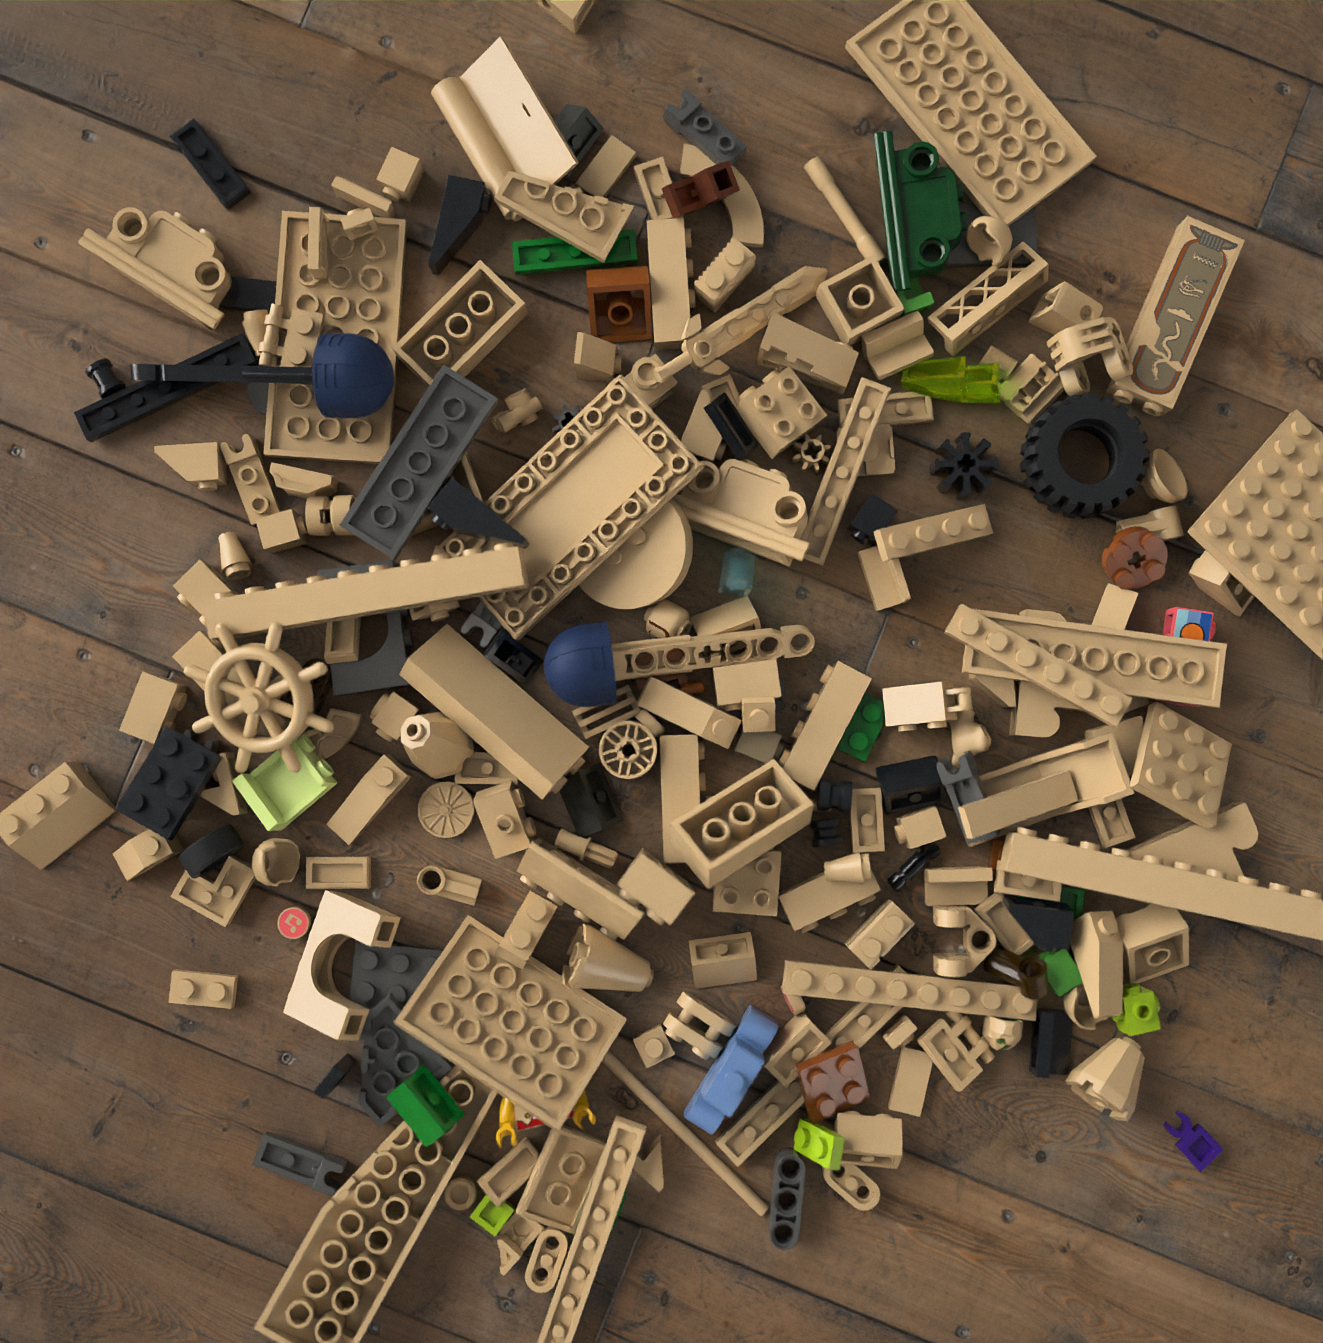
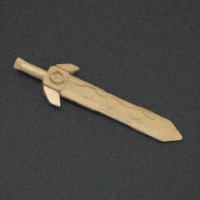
[653,266,828,384]

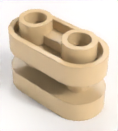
[663,991,737,1060]

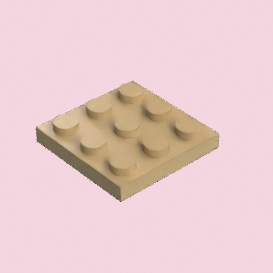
[1130,701,1232,829]

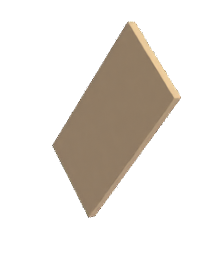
[437,375,704,641]

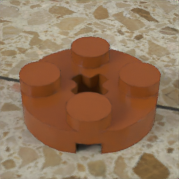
[1102,526,1168,589]

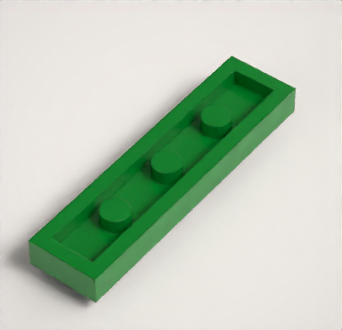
[512,229,638,276]

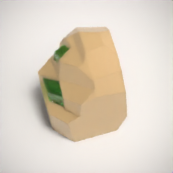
[981,1016,1023,1050]

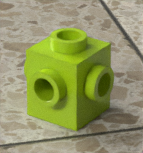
[1112,983,1161,1036]

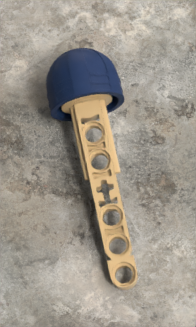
[544,622,815,707]

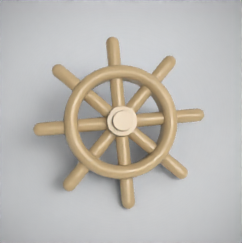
[184,622,334,773]

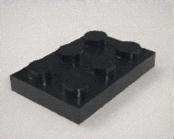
[115,726,223,841]

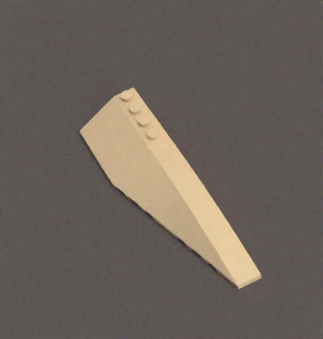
[254,1065,498,1343]

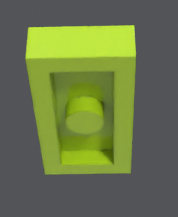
[794,1118,845,1170]

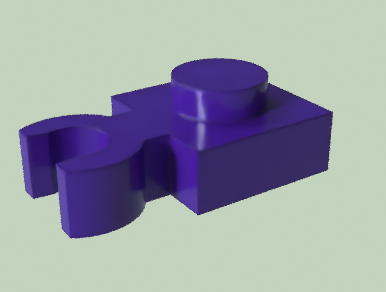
[1163,1111,1224,1172]

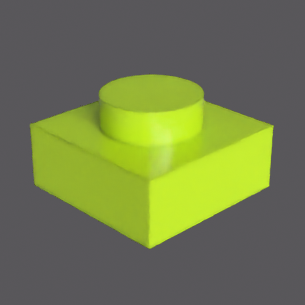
[470,1195,515,1237]

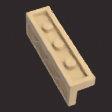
[927,241,1049,356]

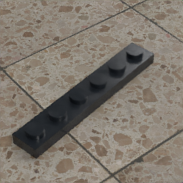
[74,333,259,442]

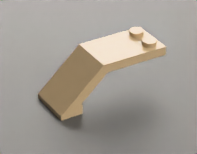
[957,732,1134,847]

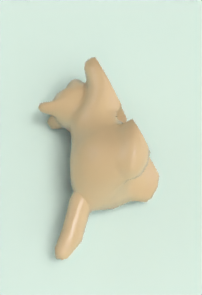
[948,694,991,769]

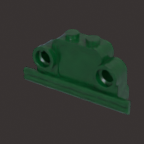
[873,131,967,292]

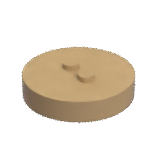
[579,498,693,609]

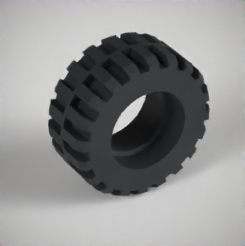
[1020,393,1150,519]

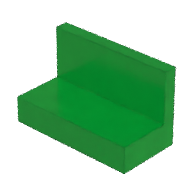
[386,1064,465,1148]

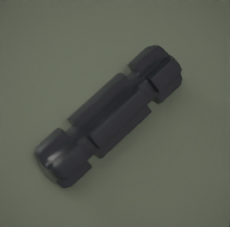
[887,842,941,892]

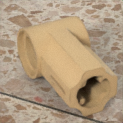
[1116,505,1184,542]
[417,864,482,906]

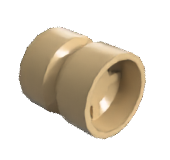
[305,495,356,536]

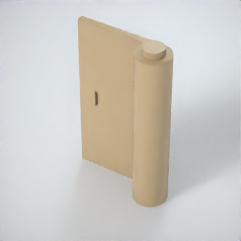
[431,36,579,221]

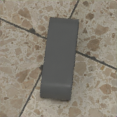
[768,1147,806,1250]

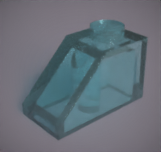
[718,548,756,597]

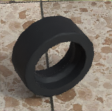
[179,824,244,878]

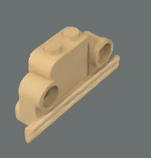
[78,207,231,330]
[672,459,810,567]

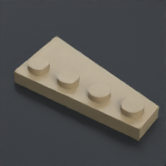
[494,170,634,263]

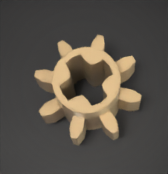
[792,434,831,473]

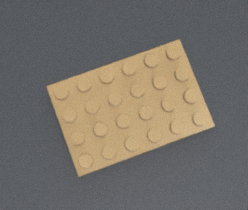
[394,915,627,1132]

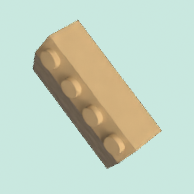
[517,837,645,940]

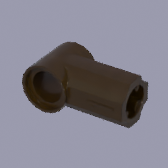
[984,946,1049,999]

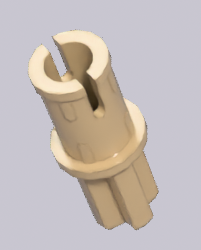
[554,829,618,868]

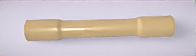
[804,156,887,265]

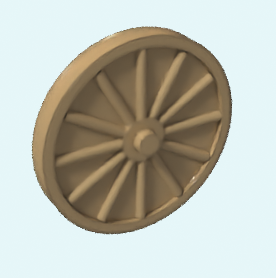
[418,782,475,838]

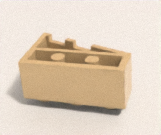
[756,312,859,395]

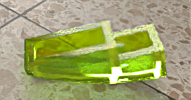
[901,356,1002,403]

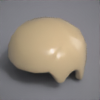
[966,216,1013,266]
[252,838,300,887]
[1063,982,1108,1030]

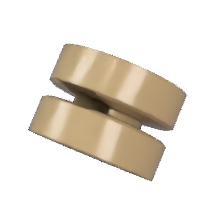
[599,721,657,779]

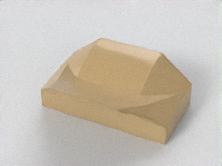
[269,462,339,499]

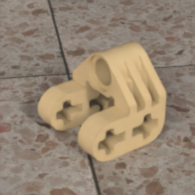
[1047,317,1133,396]
[933,905,996,977]

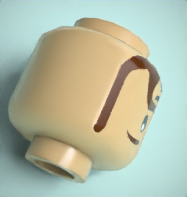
[644,599,692,639]

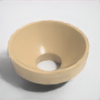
[1140,449,1188,503]

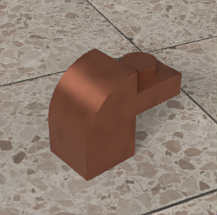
[662,160,740,219]

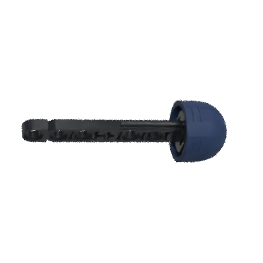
[130,334,394,418]

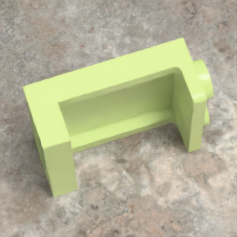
[232,735,338,831]

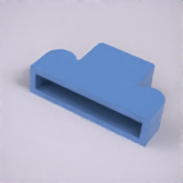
[683,1003,779,1135]

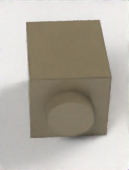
[733,729,784,764]

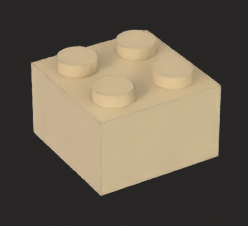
[815,255,904,346]

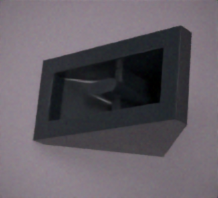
[482,629,544,686]

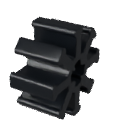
[930,432,998,500]

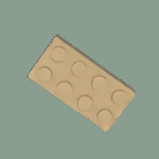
[392,260,528,387]
[670,759,814,889]

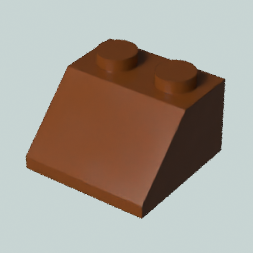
[586,266,653,343]

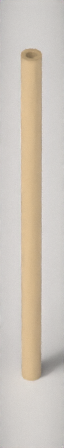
[602,1050,769,1216]

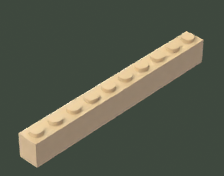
[203,543,529,641]
[999,827,1323,941]

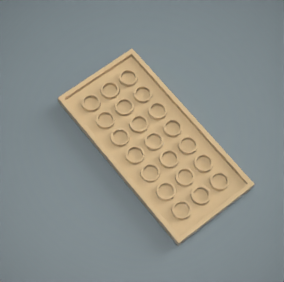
[845,0,1097,226]
[263,211,407,464]

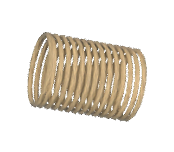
[979,345,1018,380]

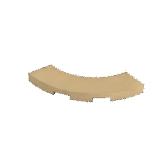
[680,144,764,248]

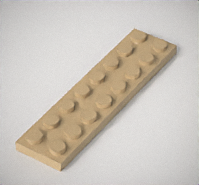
[962,609,1227,708]

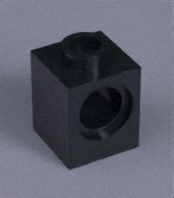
[847,493,898,546]

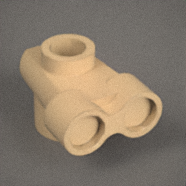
[491,388,542,433]

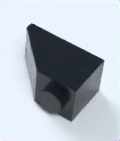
[1003,896,1074,952]

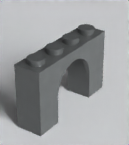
[318,560,414,697]

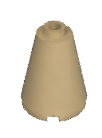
[562,924,654,992]

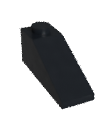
[428,175,492,275]
[427,478,530,549]

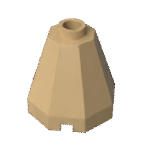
[400,712,474,779]
[1065,1037,1145,1121]

